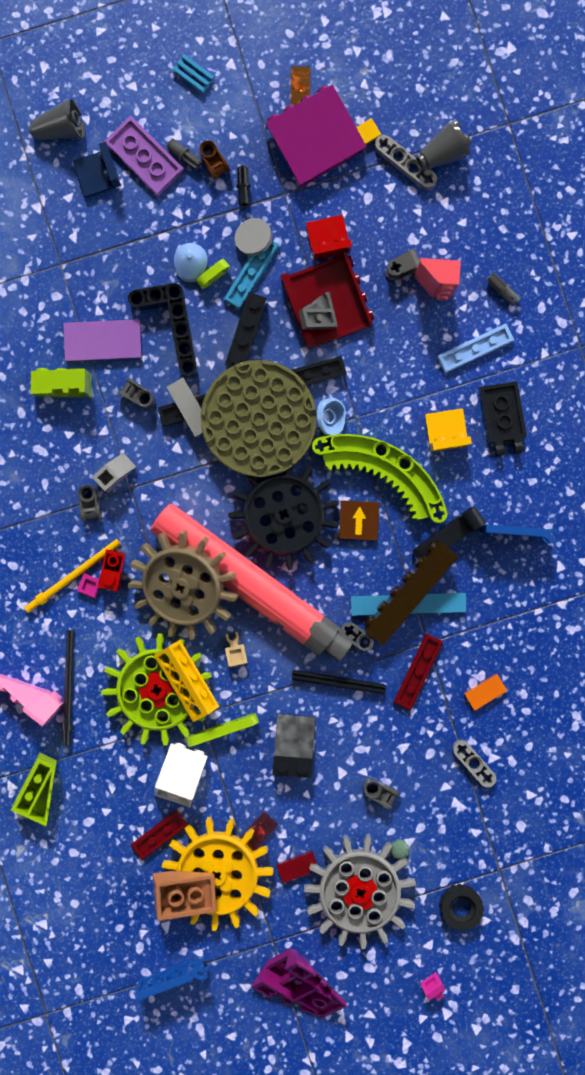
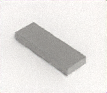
[167,378,203,437]

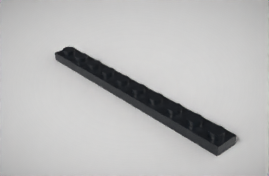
[158,355,347,427]

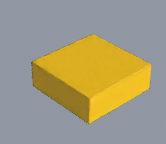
[356,118,381,145]

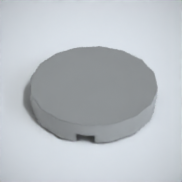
[234,218,273,256]

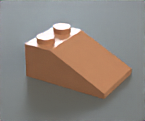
[153,871,216,921]

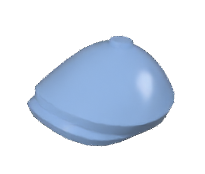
[174,243,208,282]
[317,398,346,436]

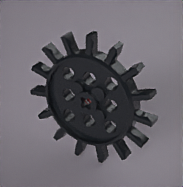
[228,465,339,571]

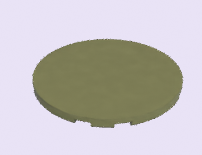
[201,360,317,477]

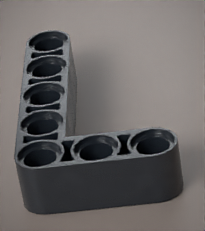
[128,283,198,379]

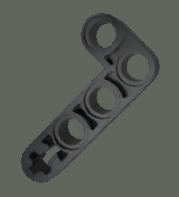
[412,506,486,559]

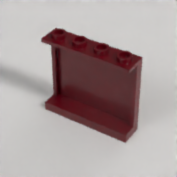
[281,251,374,350]

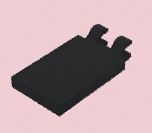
[479,381,527,457]

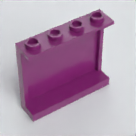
[265,84,367,189]

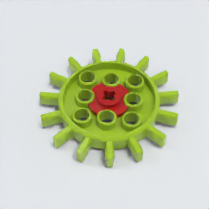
[101,633,212,746]

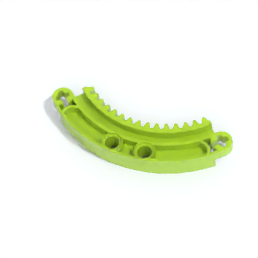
[312,434,448,523]

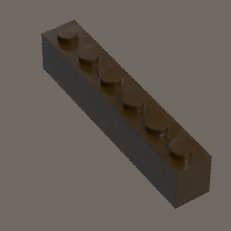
[364,539,458,646]

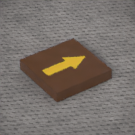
[339,500,379,541]

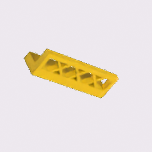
[154,640,219,722]

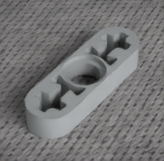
[452,740,496,787]

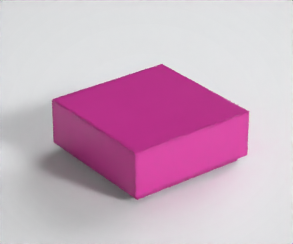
[77,574,100,598]

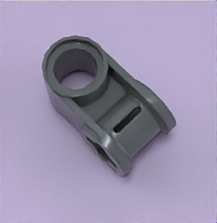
[385,249,420,281]
[118,377,156,410]
[78,485,102,522]
[362,777,400,810]

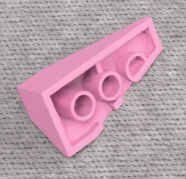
[0,674,64,726]

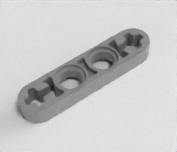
[375,135,437,190]

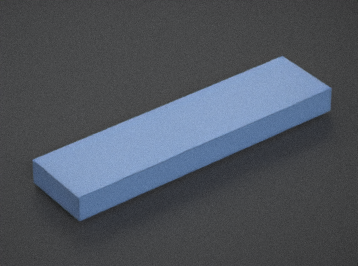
[437,324,514,374]

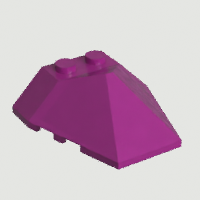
[251,948,347,1018]

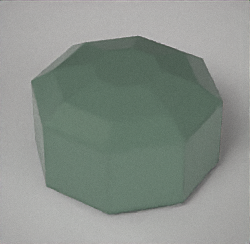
[391,839,409,859]

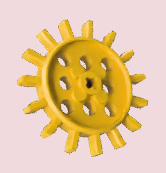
[162,817,274,931]

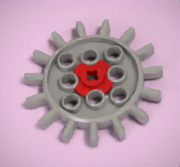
[304,834,416,949]

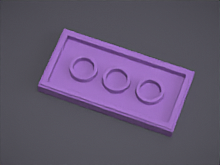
[104,115,185,197]
[63,319,142,362]

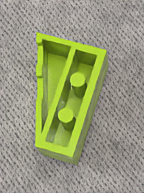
[30,368,92,398]
[11,752,57,826]

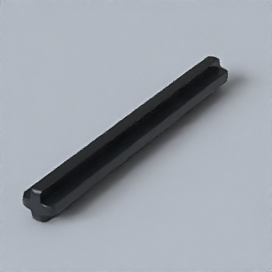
[291,670,386,695]

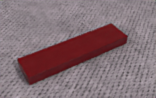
[393,633,444,711]

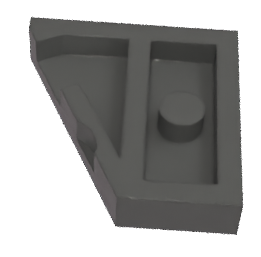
[299,292,338,330]

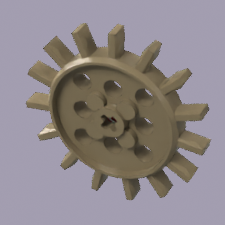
[128,530,238,640]

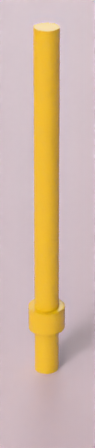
[24,539,121,613]

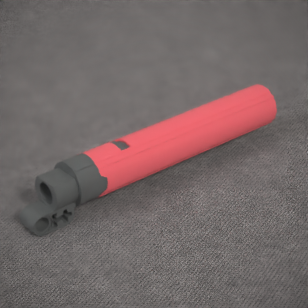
[150,503,374,662]

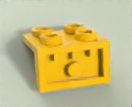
[425,409,472,452]

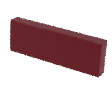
[131,809,188,860]

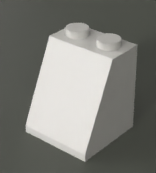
[154,743,207,808]

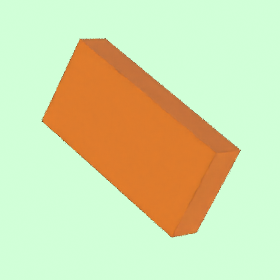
[464,674,507,710]

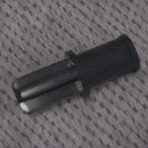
[236,166,251,206]

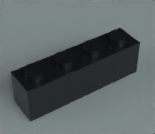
[225,292,267,369]

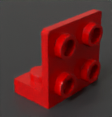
[306,215,352,261]

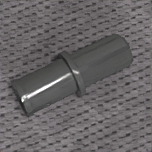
[166,138,202,170]
[487,273,521,307]

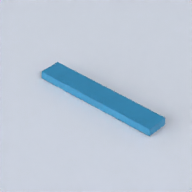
[351,593,466,616]

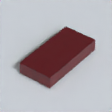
[277,850,318,883]

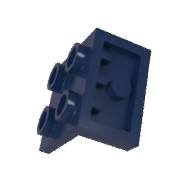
[73,142,121,197]

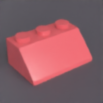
[414,258,461,301]

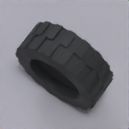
[439,884,484,931]

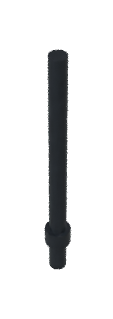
[61,630,74,746]

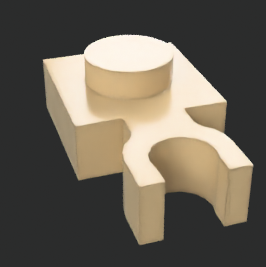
[225,632,248,668]

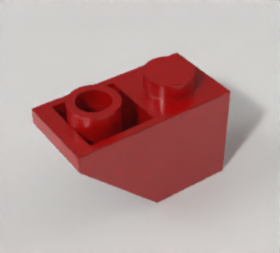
[98,549,126,591]

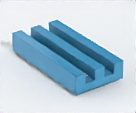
[172,54,214,94]

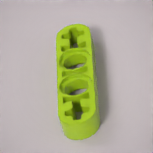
[186,713,259,747]

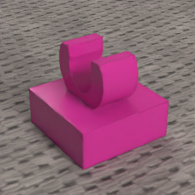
[420,972,446,1001]

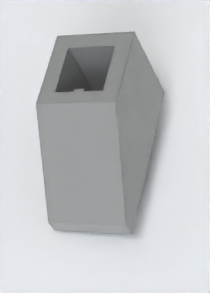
[92,453,136,493]

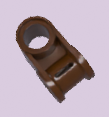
[199,140,231,181]

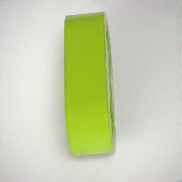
[196,259,230,289]

